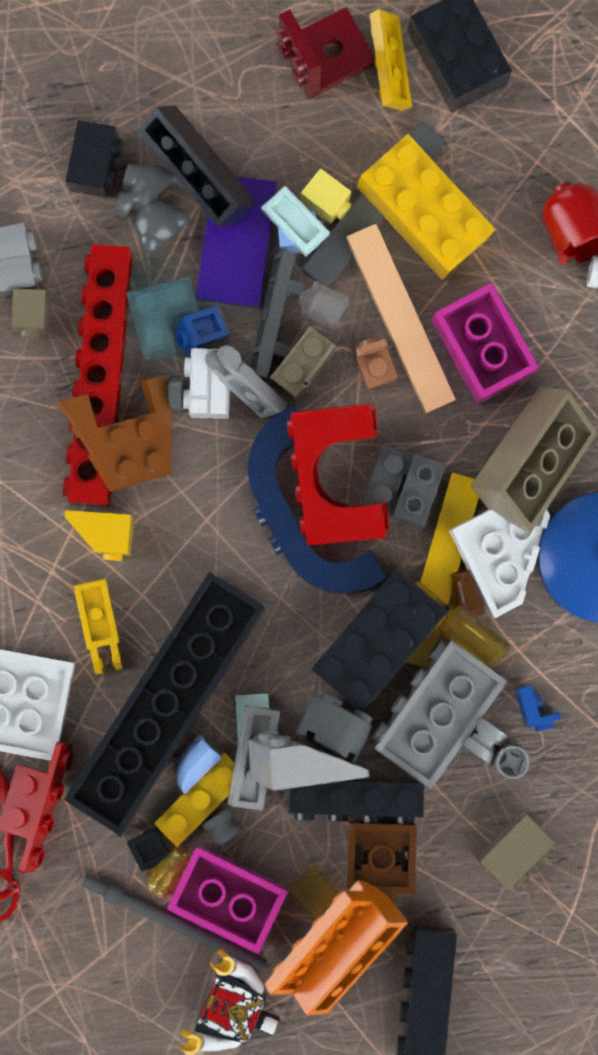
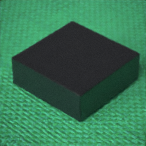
[126,826,172,872]

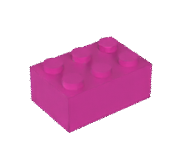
[431,283,539,405]
[167,843,288,954]

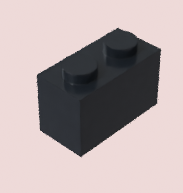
[65,120,123,198]

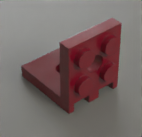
[276,7,376,99]

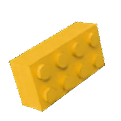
[356,134,496,281]

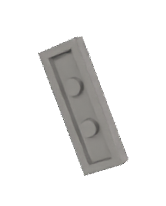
[228,705,280,810]

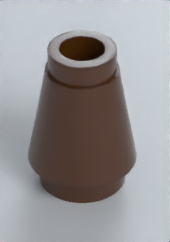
[450,569,485,620]

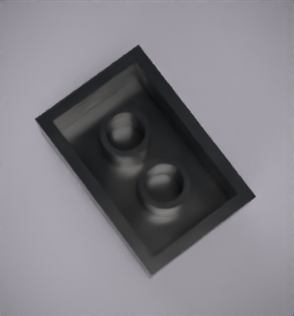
[408,0,512,113]

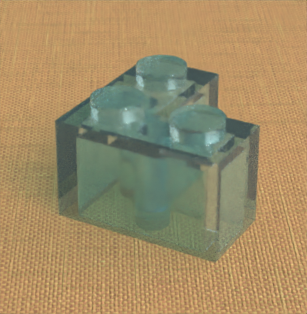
[127,276,199,362]

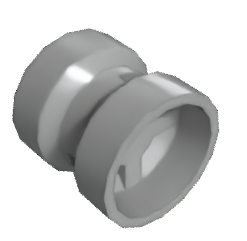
[463,718,508,764]
[492,744,530,779]

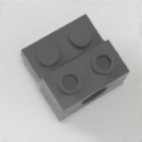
[363,445,446,530]

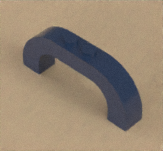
[248,405,387,594]

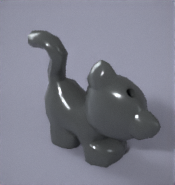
[114,163,191,254]

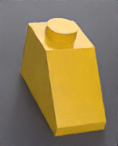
[64,510,134,562]

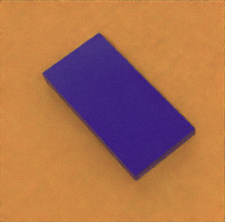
[196,176,277,309]

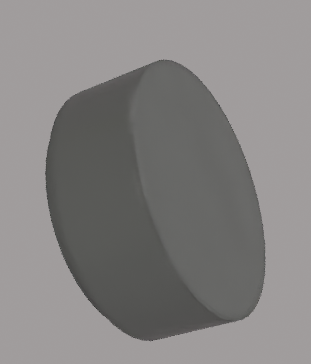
[168,377,186,410]

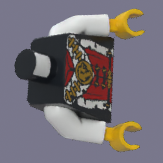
[177,949,280,1055]

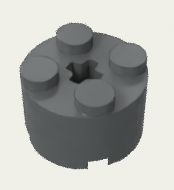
[295,694,373,763]

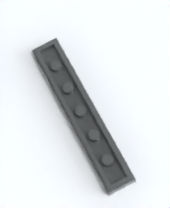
[302,121,445,290]

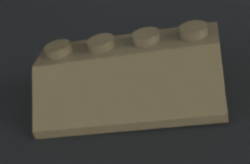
[471,386,598,533]

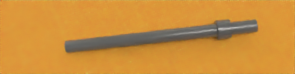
[81,874,267,973]

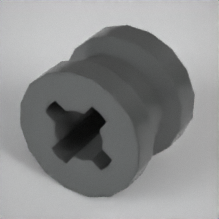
[202,806,244,848]

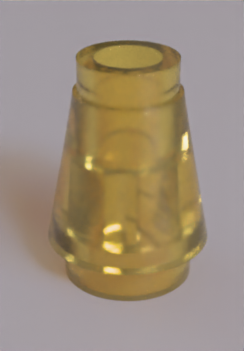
[145,847,191,899]

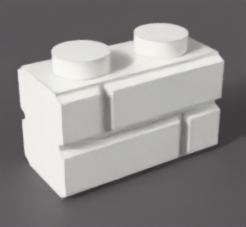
[183,348,230,419]

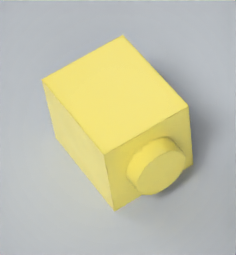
[301,168,352,225]

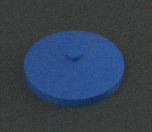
[537,493,598,623]

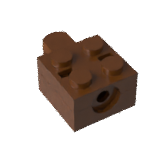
[346,820,417,905]

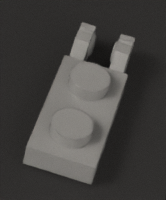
[205,345,288,418]

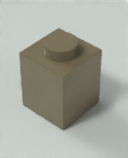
[11,289,50,340]

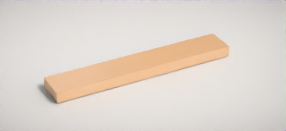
[346,224,456,414]

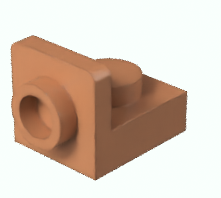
[354,337,398,391]

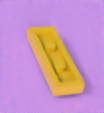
[370,9,412,111]
[154,752,235,847]

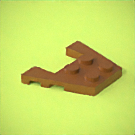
[56,373,172,491]

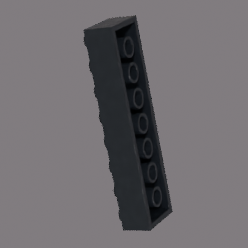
[64,572,266,836]

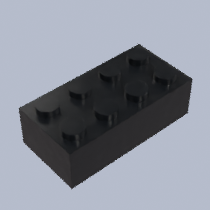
[311,565,451,712]

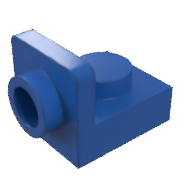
[174,306,230,356]
[514,685,562,732]

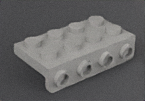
[371,638,507,789]

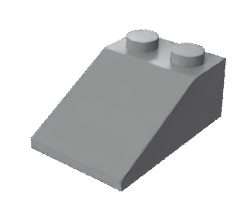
[248,731,369,791]

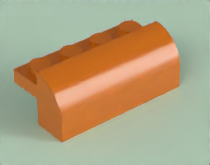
[264,880,408,1015]

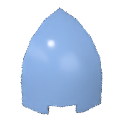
[175,734,222,795]

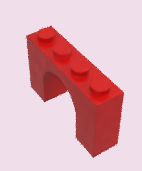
[287,402,391,545]

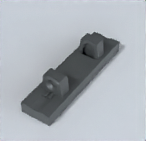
[249,250,304,379]

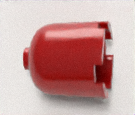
[542,182,598,265]

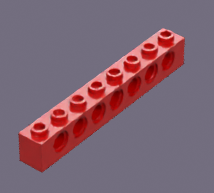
[63,244,134,508]

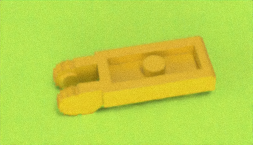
[74,578,124,675]

